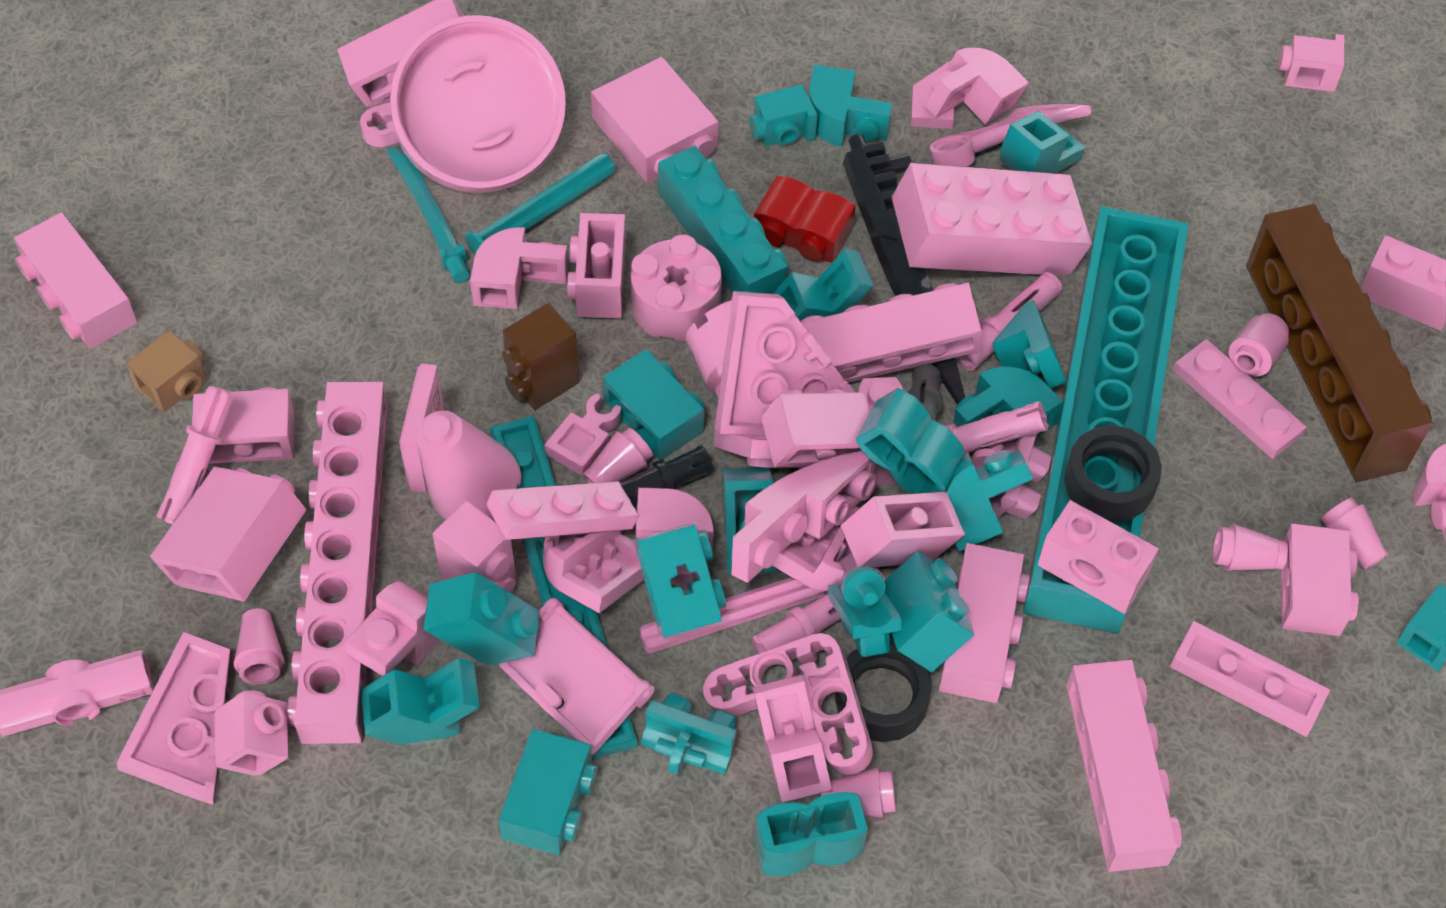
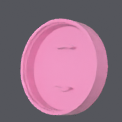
[390,15,566,193]

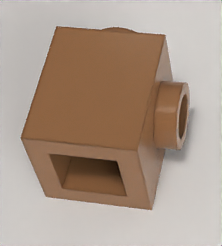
[126,330,207,413]

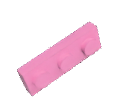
[1173,339,1307,459]
[486,481,639,540]
[1170,621,1330,737]

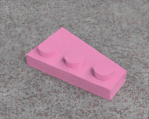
[117,632,230,805]

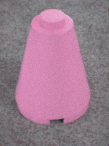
[416,410,521,521]

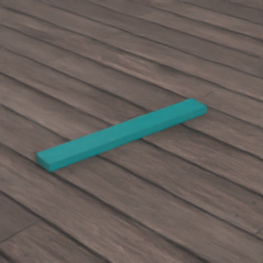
[489,416,638,760]

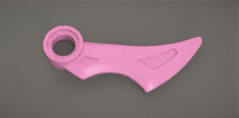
[929,104,1091,167]

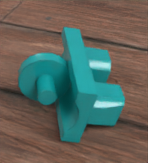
[828,566,902,657]
[641,693,737,776]

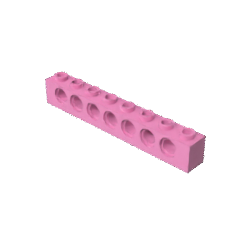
[287,382,388,744]

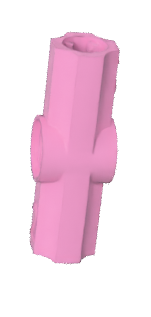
[0,650,154,737]

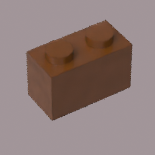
[502,302,579,411]

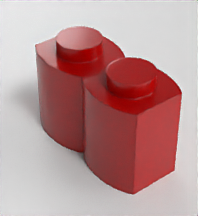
[754,176,856,262]

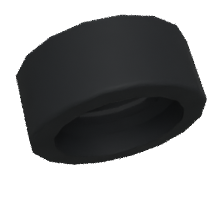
[1064,425,1162,522]
[835,642,932,742]

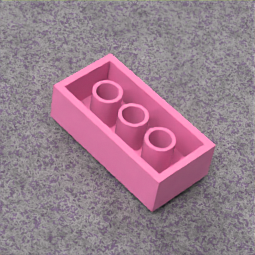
[892,163,1092,276]

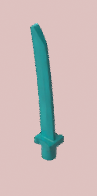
[387,147,469,283]

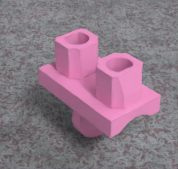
[971,433,1052,519]

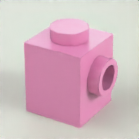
[215,691,288,776]

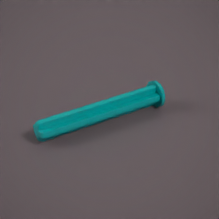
[465,153,616,254]

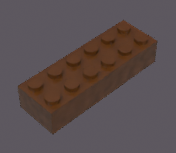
[1246,204,1433,483]

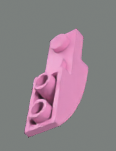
[731,451,877,583]

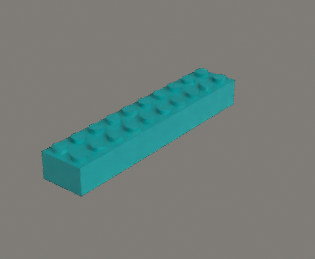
[1023,206,1189,634]

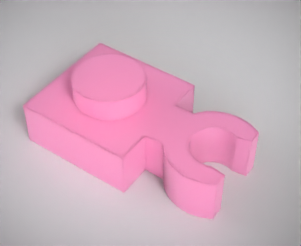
[544,393,621,476]

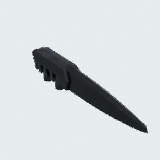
[843,134,965,404]

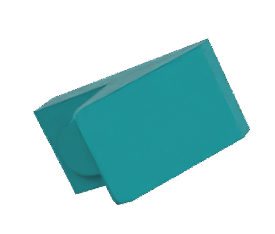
[992,299,1067,388]

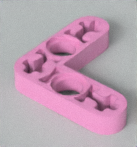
[703,633,873,775]

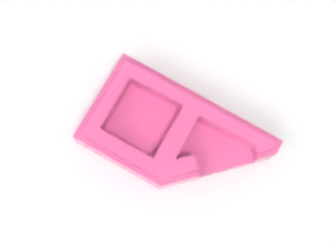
[910,61,954,129]

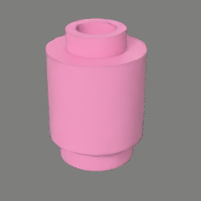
[1229,313,1289,377]

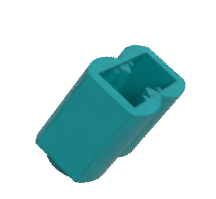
[856,388,965,494]
[754,792,868,876]

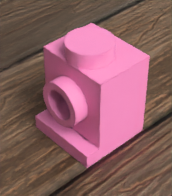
[1278,34,1344,92]

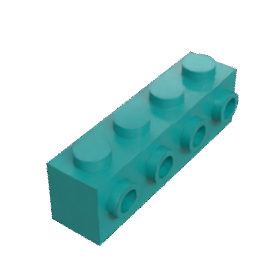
[658,145,789,294]

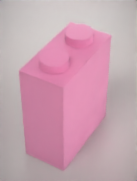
[591,57,718,183]
[150,467,306,602]

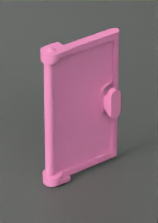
[499,598,654,755]

